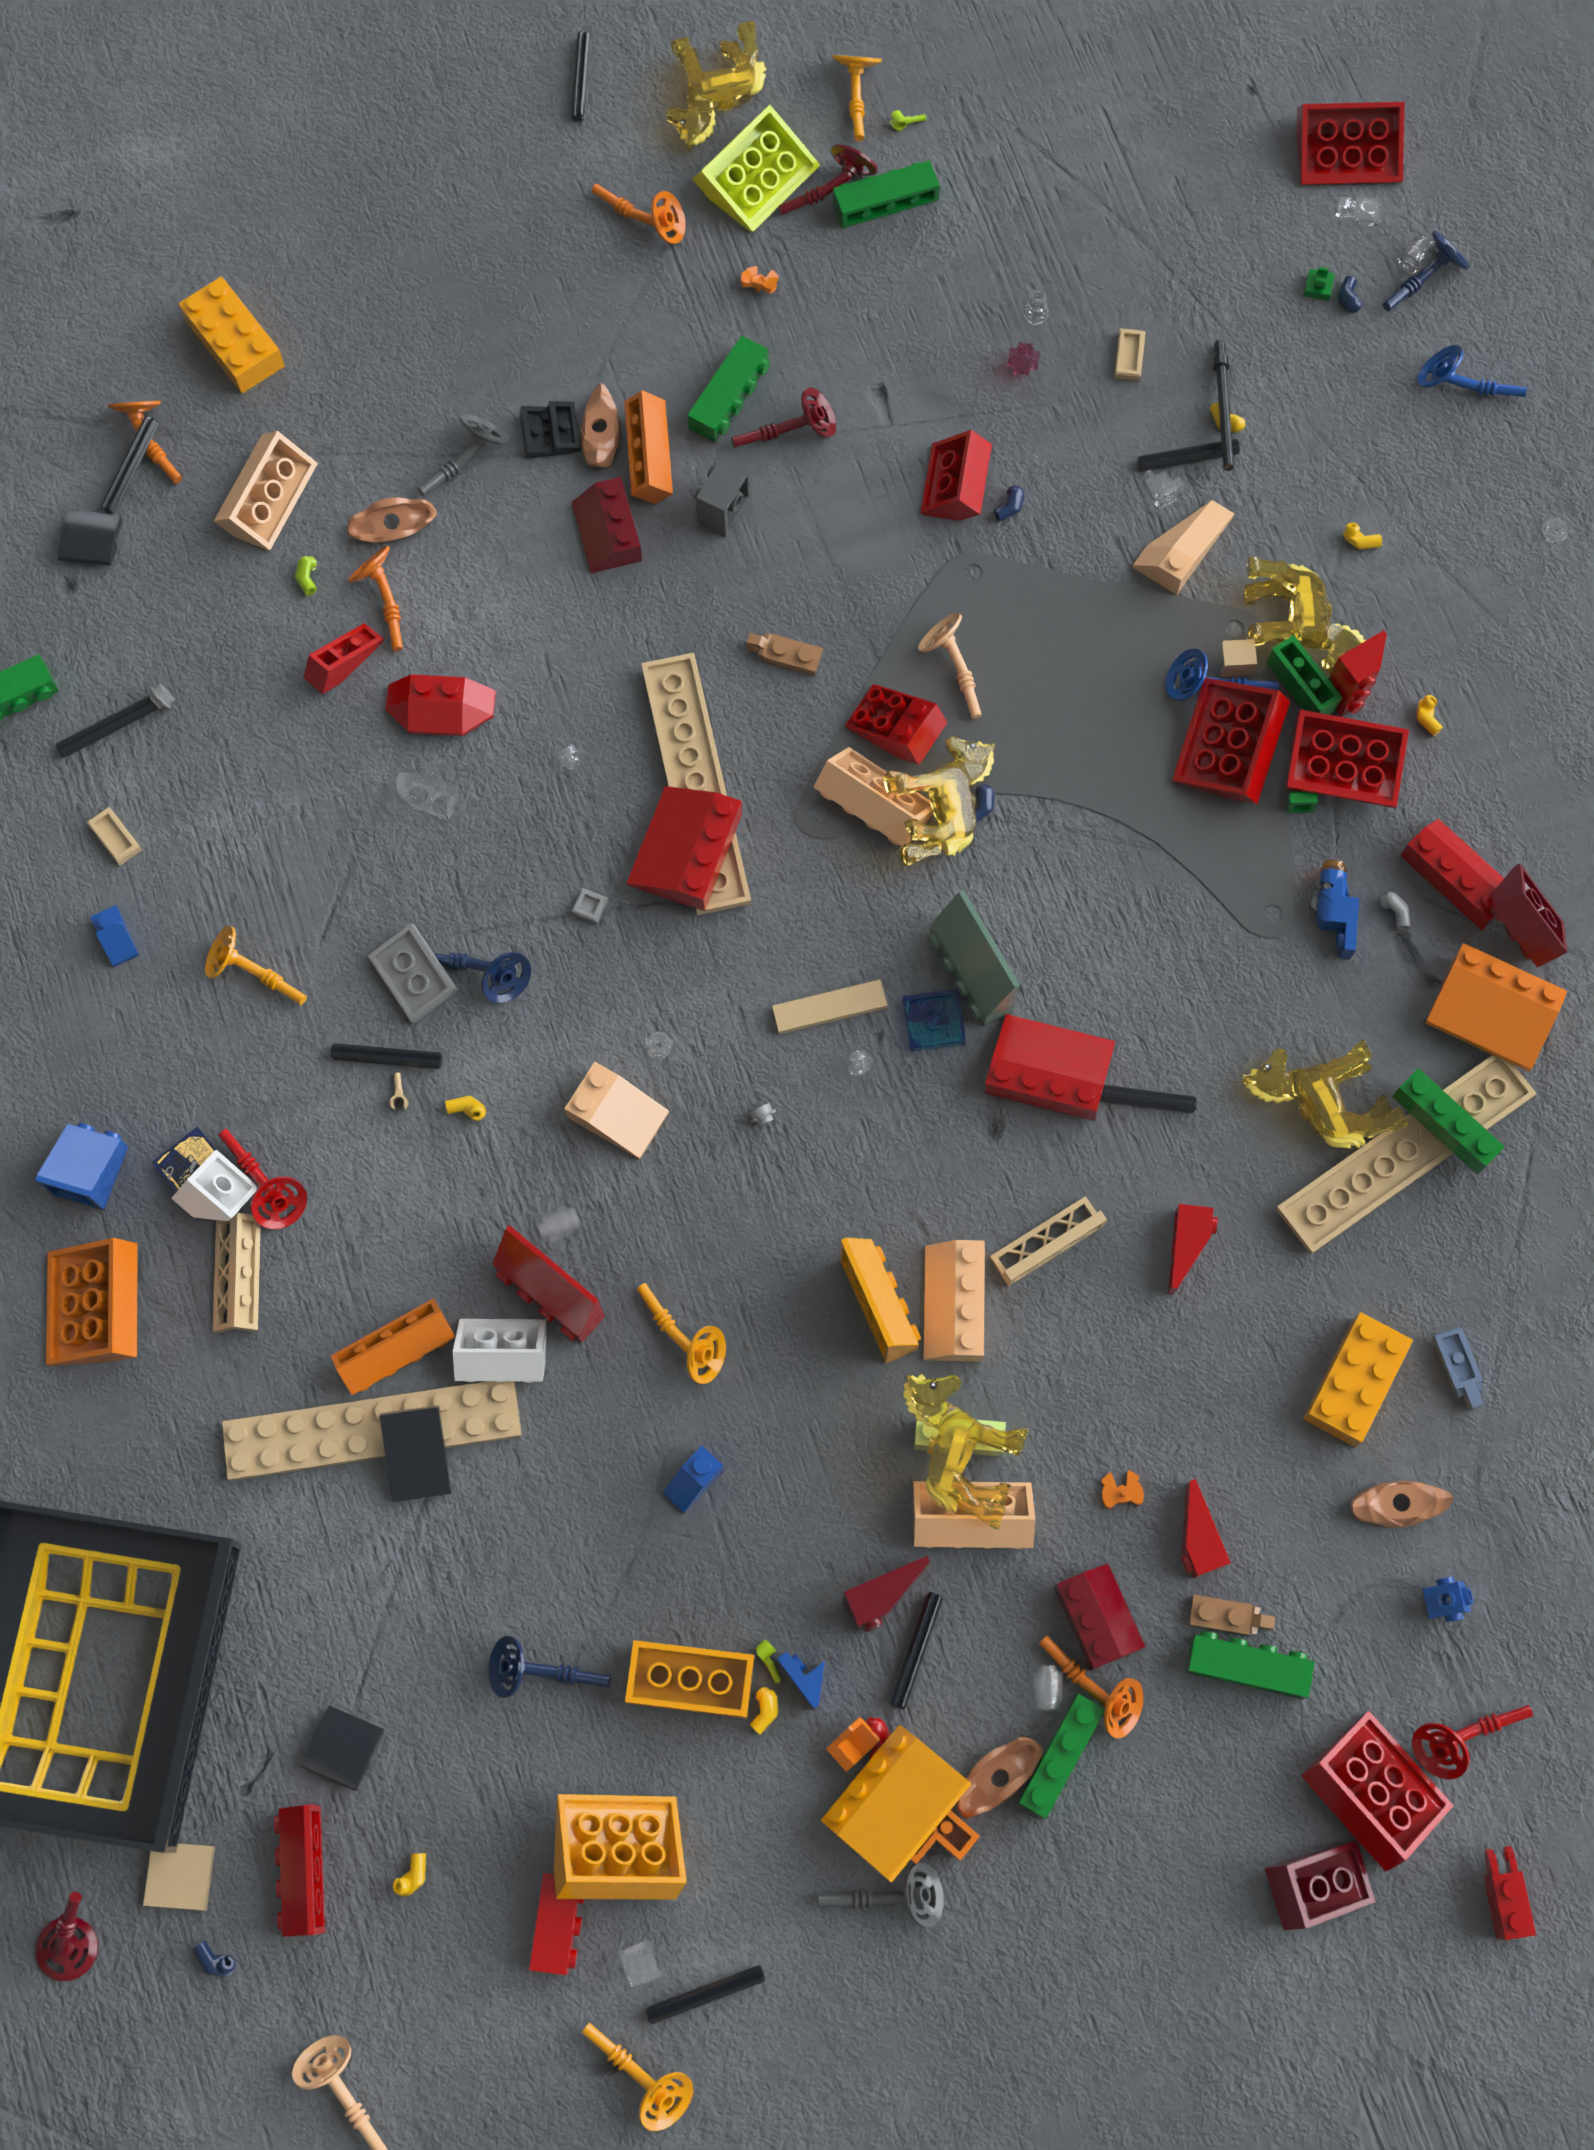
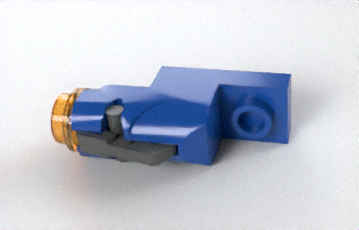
[1309,860,1359,959]

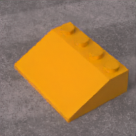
[840,1238,921,1363]
[821,1724,971,1883]
[554,1794,687,1900]

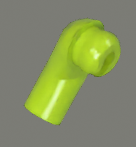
[295,555,317,596]

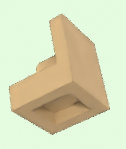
[1221,639,1257,677]

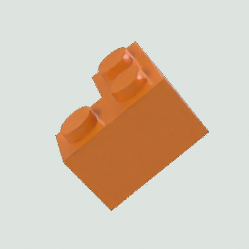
[910,1810,980,1864]

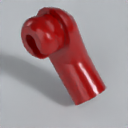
[865,1717,890,1759]

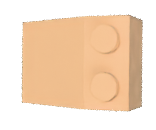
[565,1062,669,1159]

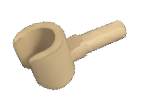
[390,1072,409,1111]

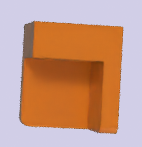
[826,1717,880,1772]

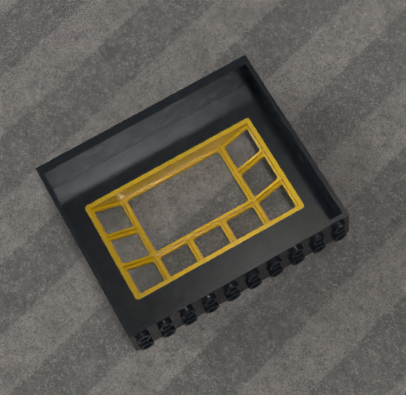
[0,1501,242,1853]

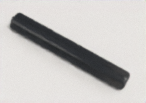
[571,31,591,121]
[100,416,158,514]
[1137,439,1240,471]
[55,696,157,758]
[330,1043,443,1069]
[1100,1085,1197,1113]
[890,1592,943,1709]
[646,1965,765,2024]

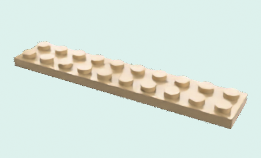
[641,653,751,915]
[1276,1055,1537,1255]
[222,1381,522,1481]

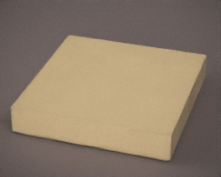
[143,1843,215,1911]

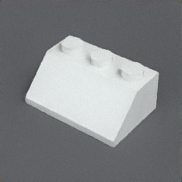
[453,1319,547,1383]

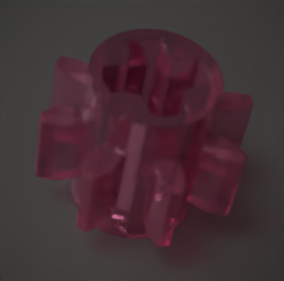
[1007,341,1040,376]

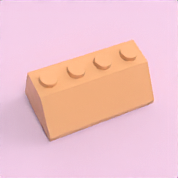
[214,431,318,551]
[814,747,938,847]
[923,1240,985,1362]
[913,1481,1035,1549]

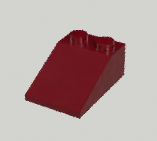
[843,1556,930,1633]
[1264,1840,1376,1931]

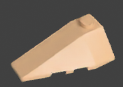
[1132,500,1234,595]

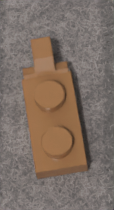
[747,633,823,676]
[1189,1595,1275,1636]

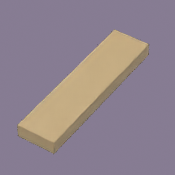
[772,980,888,1034]

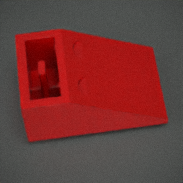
[845,684,948,765]

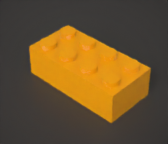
[178,276,285,394]
[1303,1312,1413,1448]
[625,1640,755,1719]

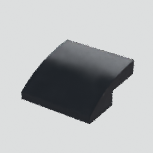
[519,401,581,458]
[57,510,123,566]
[301,1705,384,1791]

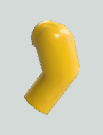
[1209,402,1245,433]
[1343,523,1382,550]
[1416,695,1443,737]
[445,1096,486,1121]
[749,1687,778,1735]
[393,1854,426,1897]

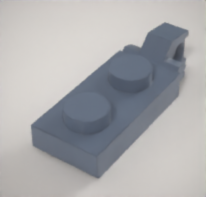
[1432,1327,1483,1411]

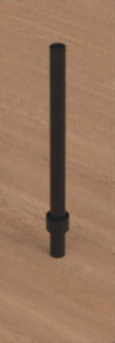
[1213,340,1234,471]

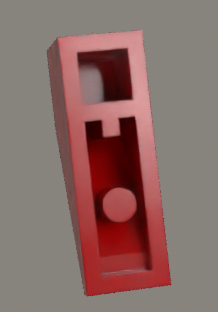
[303,623,384,694]
[1168,1204,1218,1295]
[1181,1479,1231,1578]

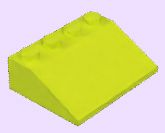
[692,105,820,233]

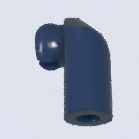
[192,1941,236,1977]

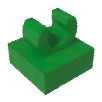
[1303,267,1335,301]
[1285,790,1318,813]

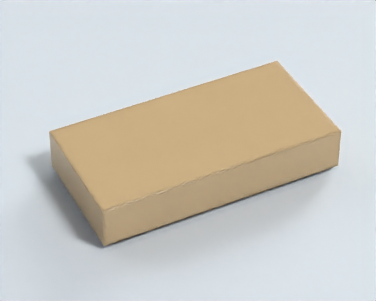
[1114,328,1146,382]
[87,807,142,866]

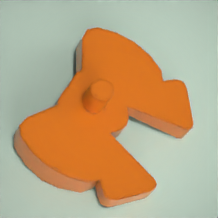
[740,266,779,294]
[1101,1470,1144,1509]

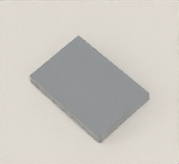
[367,923,458,1024]

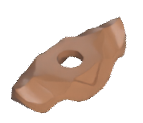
[580,383,621,468]
[347,497,437,543]
[1351,1480,1454,1528]
[957,1737,1043,1818]

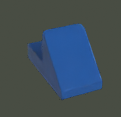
[90,905,140,967]
[777,1652,825,1709]

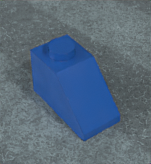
[663,1445,724,1513]

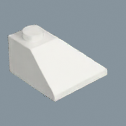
[171,1150,259,1221]

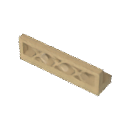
[990,1196,1107,1286]
[213,1213,261,1333]

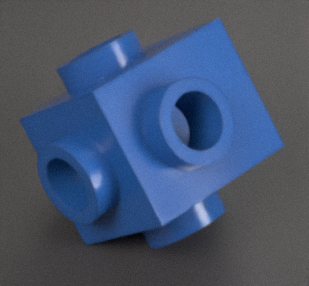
[1423,1577,1473,1622]

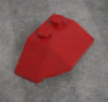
[385,674,496,736]

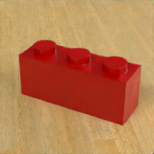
[529,1873,585,1975]

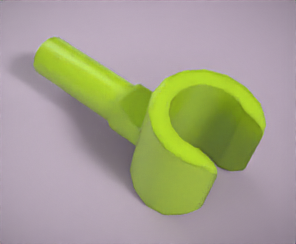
[889,110,926,131]
[756,1640,782,1684]

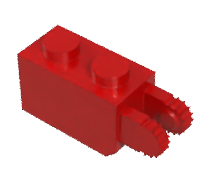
[1484,1846,1536,1940]

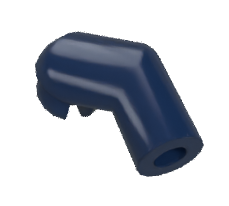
[1337,276,1362,313]
[994,485,1025,522]
[966,784,995,825]

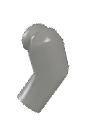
[1380,892,1411,930]

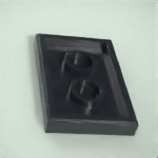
[379,1405,452,1502]

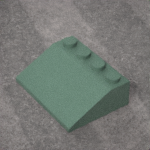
[928,890,1020,1026]

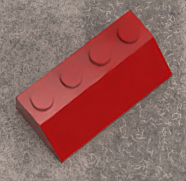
[1401,819,1504,931]
[274,1804,325,1937]

